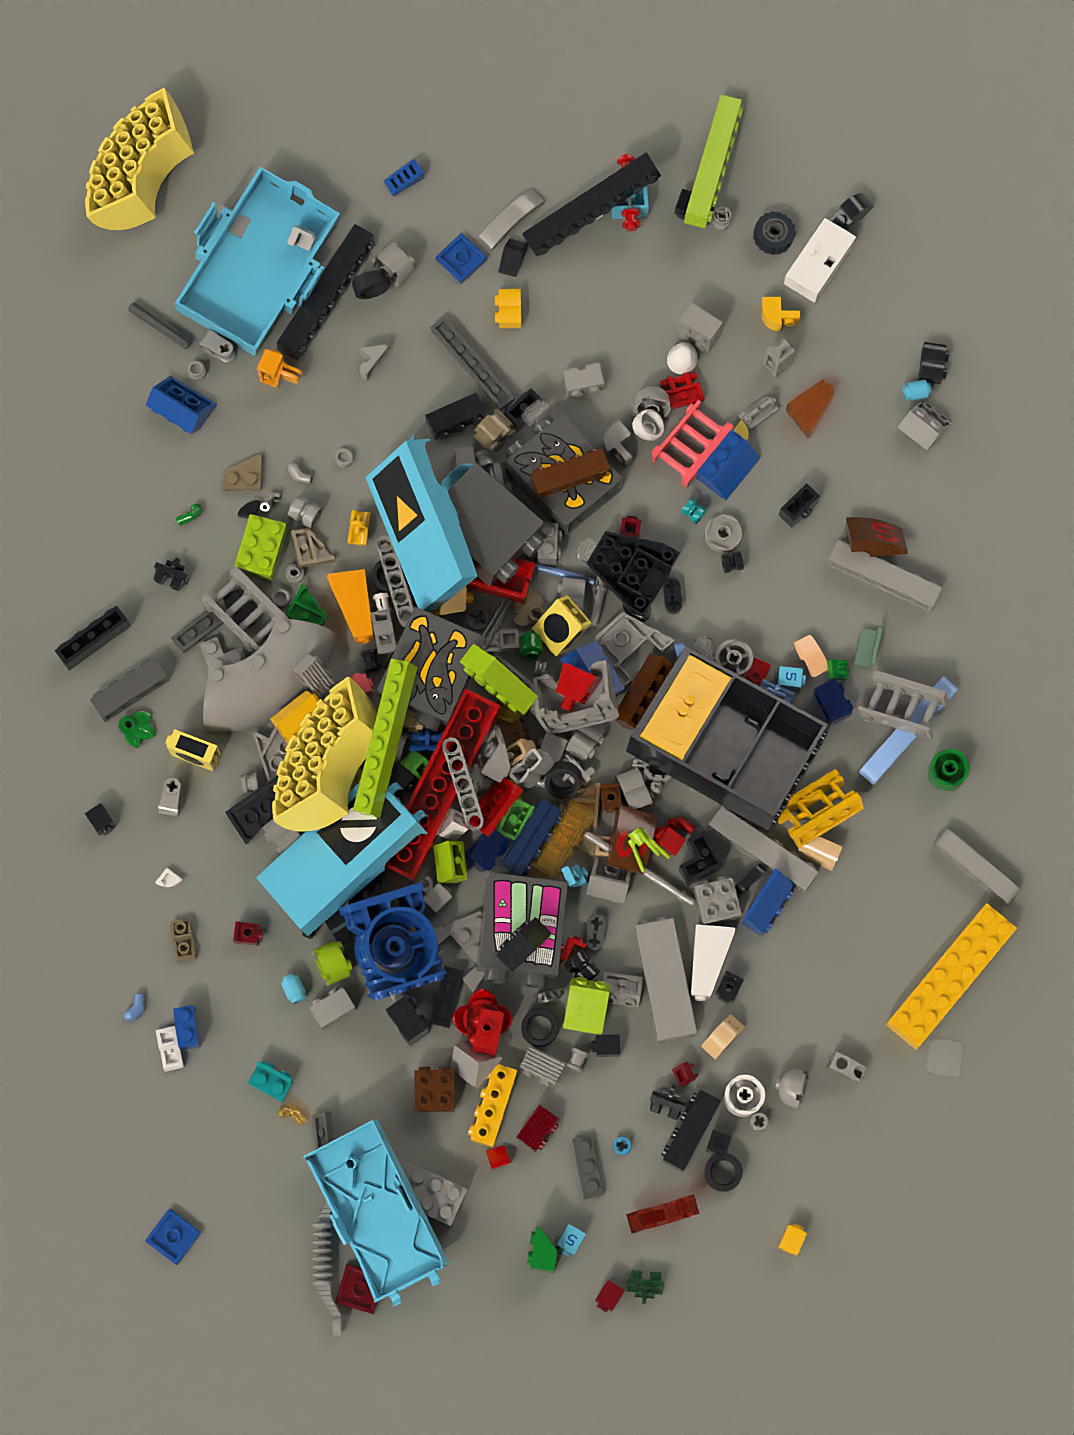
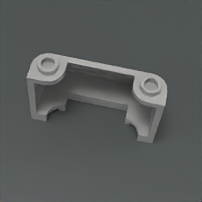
[533,660,619,734]

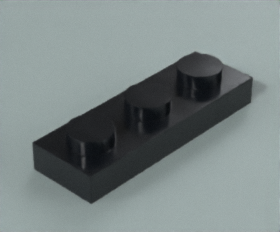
[430,966,464,1029]

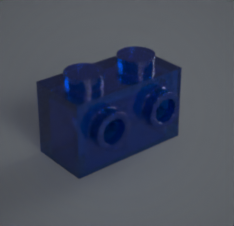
[813,679,853,726]
[465,829,510,872]

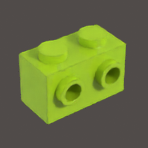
[433,841,468,885]

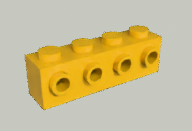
[468,1064,517,1148]

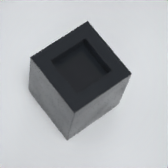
[706,1130,732,1156]

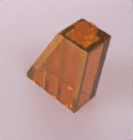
[786,379,834,438]

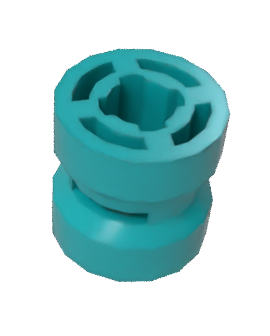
[681,498,707,524]

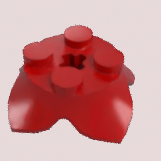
[452,988,513,1041]

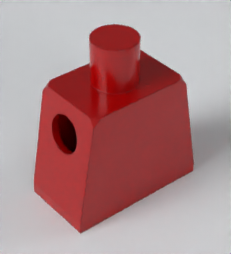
[556,662,601,712]

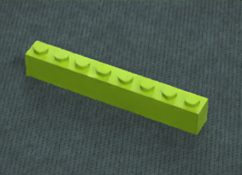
[684,95,744,229]
[353,659,418,818]

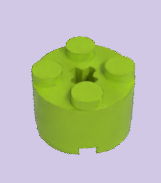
[312,941,352,986]

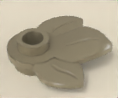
[512,590,546,626]

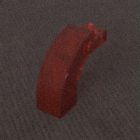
[626,1194,700,1234]

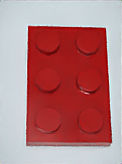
[470,777,523,837]

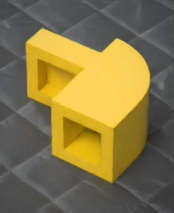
[761,297,800,332]

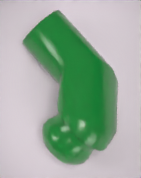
[176,504,203,525]

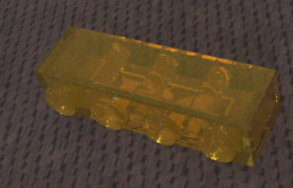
[531,799,595,879]

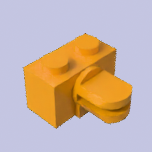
[257,349,303,388]

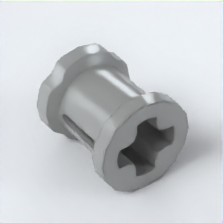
[565,1048,589,1073]

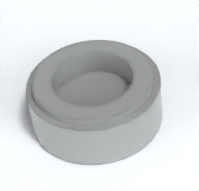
[334,448,353,468]
[271,588,291,609]

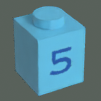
[777,666,806,692]
[556,1224,586,1257]

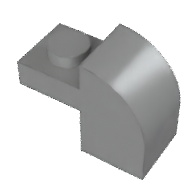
[603,420,632,467]
[371,609,397,654]

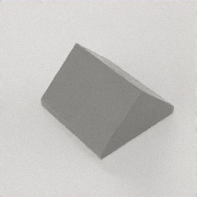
[451,1041,502,1089]

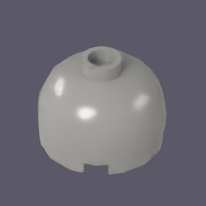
[633,386,671,419]
[714,639,753,677]
[775,1068,809,1110]

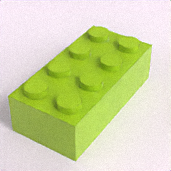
[460,644,538,714]

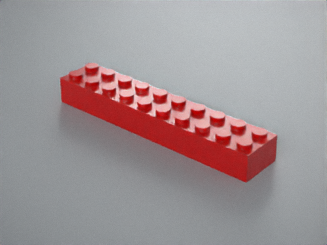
[385,689,502,881]

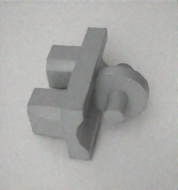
[562,753,596,789]

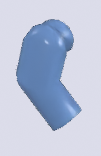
[124,994,144,1021]

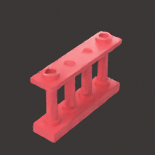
[651,400,734,488]

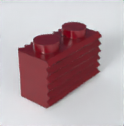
[516,1105,559,1152]

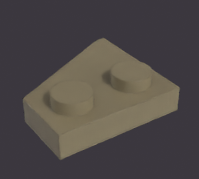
[223,454,262,491]

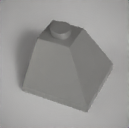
[477,725,511,782]

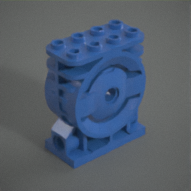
[339,882,447,1001]

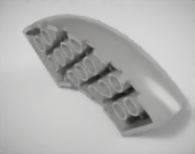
[203,617,336,733]

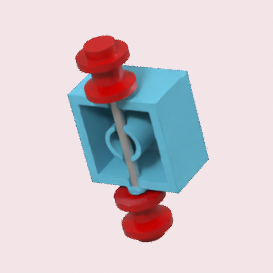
[611,154,649,232]

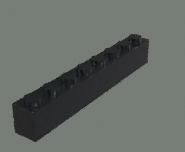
[522,152,661,257]
[276,224,375,360]

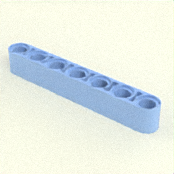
[859,676,958,785]

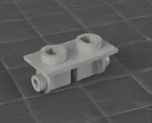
[738,395,779,430]

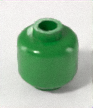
[518,631,543,661]

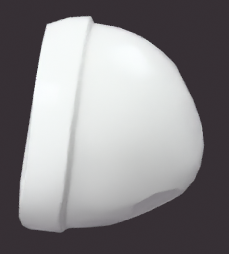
[667,342,698,375]
[632,409,664,441]

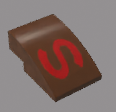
[846,517,908,557]
[607,805,657,875]

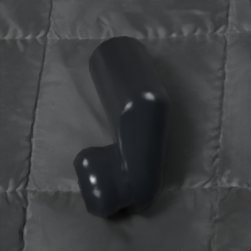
[622,604,649,622]

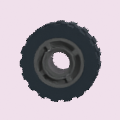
[753,211,795,255]

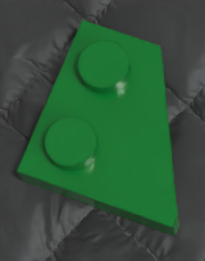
[285,584,328,626]

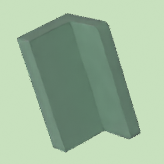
[853,628,882,670]

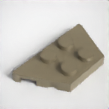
[559,782,601,857]

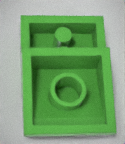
[494,799,565,857]

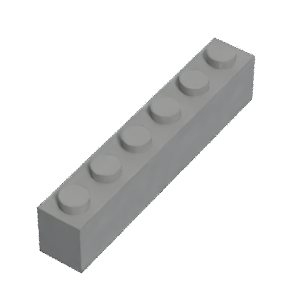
[827,540,942,612]
[707,806,818,894]

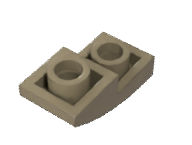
[170,918,196,963]

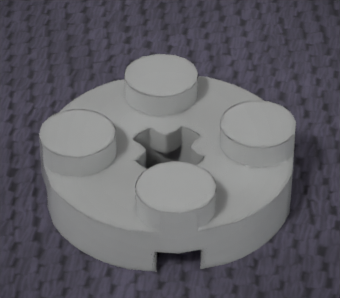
[704,514,743,553]

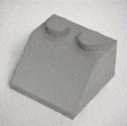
[586,856,632,904]

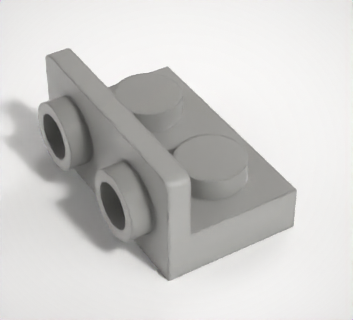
[603,972,643,1007]

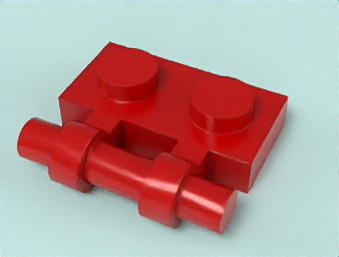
[660,372,705,410]

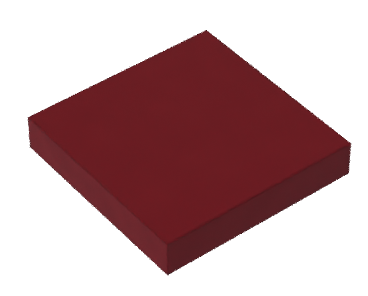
[335,1264,378,1315]

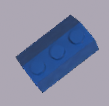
[146,376,217,434]
[696,430,760,501]
[561,641,626,695]
[741,868,794,936]

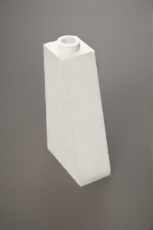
[690,924,735,1001]

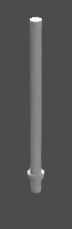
[584,831,696,906]

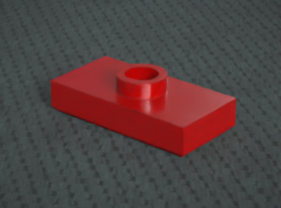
[745,658,771,687]

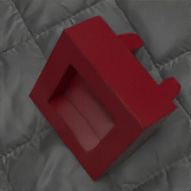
[672,1062,699,1087]

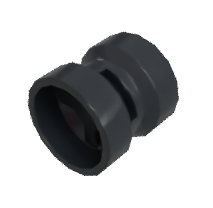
[721,551,744,573]

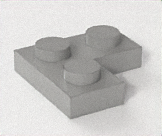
[199,637,246,668]

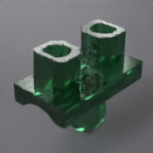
[626,1270,664,1304]

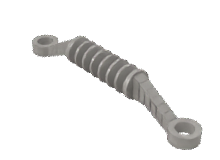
[312,1202,341,1336]

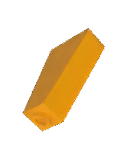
[327,569,374,644]

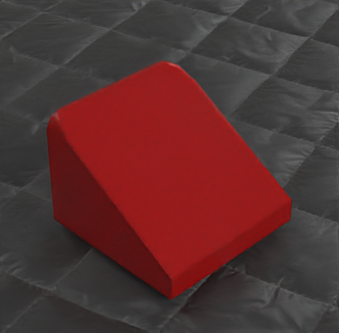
[486,1145,511,1170]

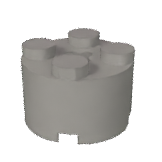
[372,242,414,287]

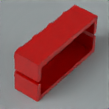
[466,558,535,605]

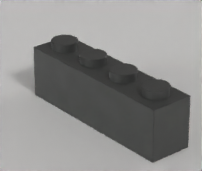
[90,658,169,722]

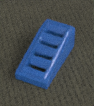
[384,159,424,196]

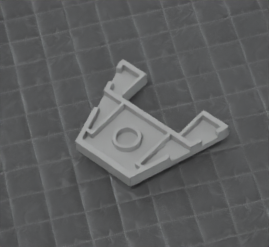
[594,612,675,687]
[434,911,485,993]

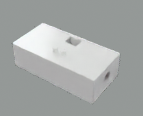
[784,218,856,303]

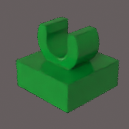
[827,659,849,681]

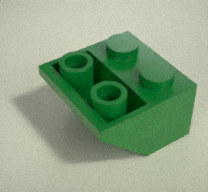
[527,1227,557,1273]

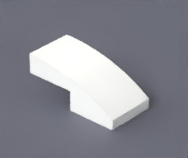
[156,1026,184,1072]

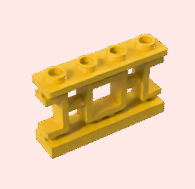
[778,769,864,848]

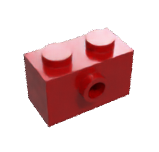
[470,1008,504,1056]

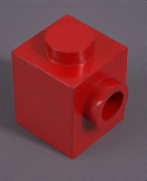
[653,826,686,856]

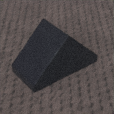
[498,238,527,277]

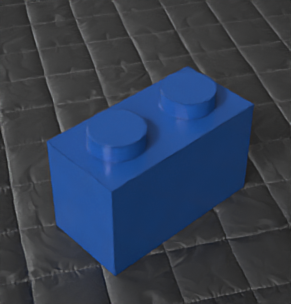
[173,1005,200,1050]

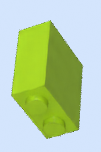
[563,977,611,1035]

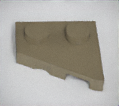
[290,528,335,568]

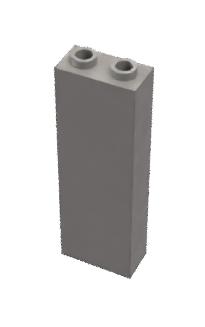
[634,916,697,1043]

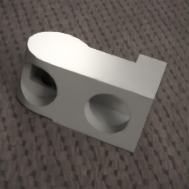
[826,1051,867,1083]

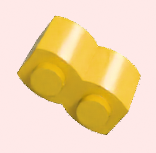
[495,289,521,328]

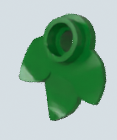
[118,711,155,748]

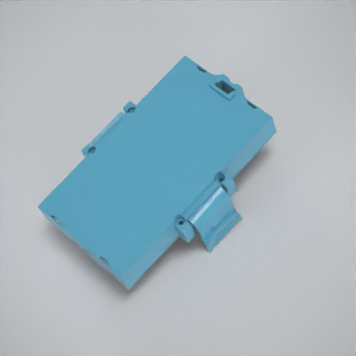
[175,166,340,356]

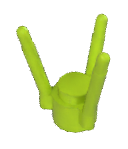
[627,826,670,872]

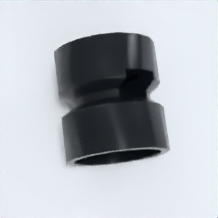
[564,950,600,981]

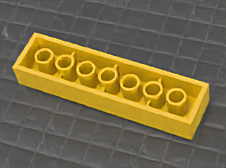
[885,903,1017,1050]

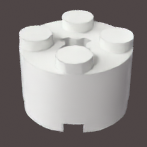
[724,1075,765,1117]

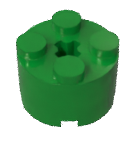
[928,748,970,791]

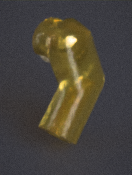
[277,1104,307,1126]

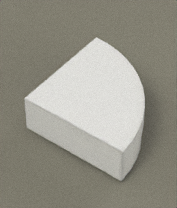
[155,868,183,888]

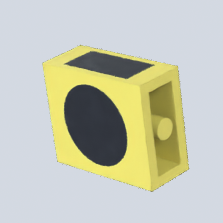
[532,595,592,656]
[166,729,221,772]

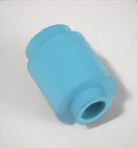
[903,380,931,401]
[281,973,307,1004]

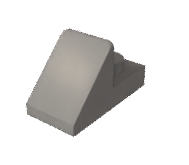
[359,344,389,381]

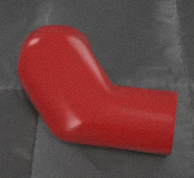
[667,817,696,835]

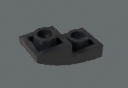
[223,589,255,627]

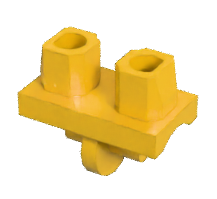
[347,510,371,546]

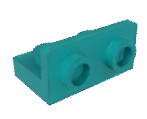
[247,1060,294,1103]

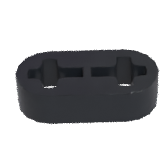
[663,577,682,614]
[735,864,767,895]

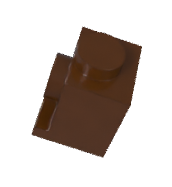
[600,783,622,813]

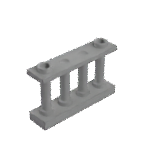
[202,566,289,653]
[858,670,949,739]

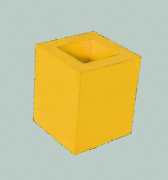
[777,1223,807,1256]

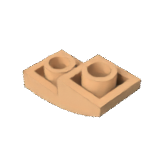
[793,635,828,677]

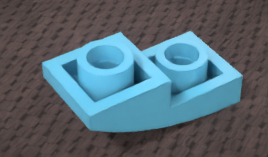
[561,864,590,887]

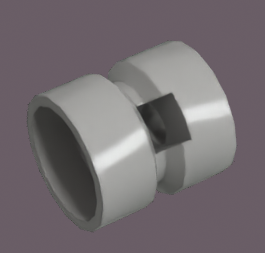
[288,495,323,529]

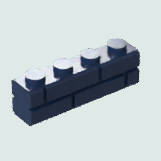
[500,798,562,876]

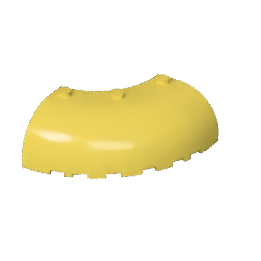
[85,87,194,230]
[272,676,377,831]

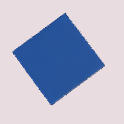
[435,233,487,284]
[145,1209,202,1265]

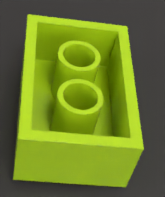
[234,514,288,583]

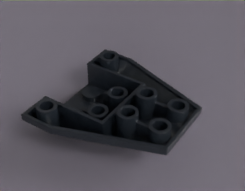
[586,531,681,617]

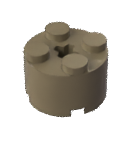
[472,409,516,452]

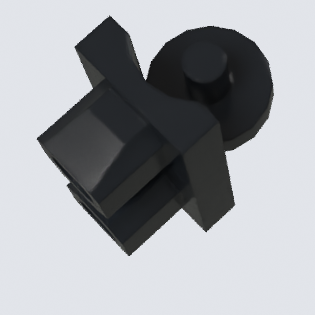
[153,558,190,591]
[650,1085,687,1120]

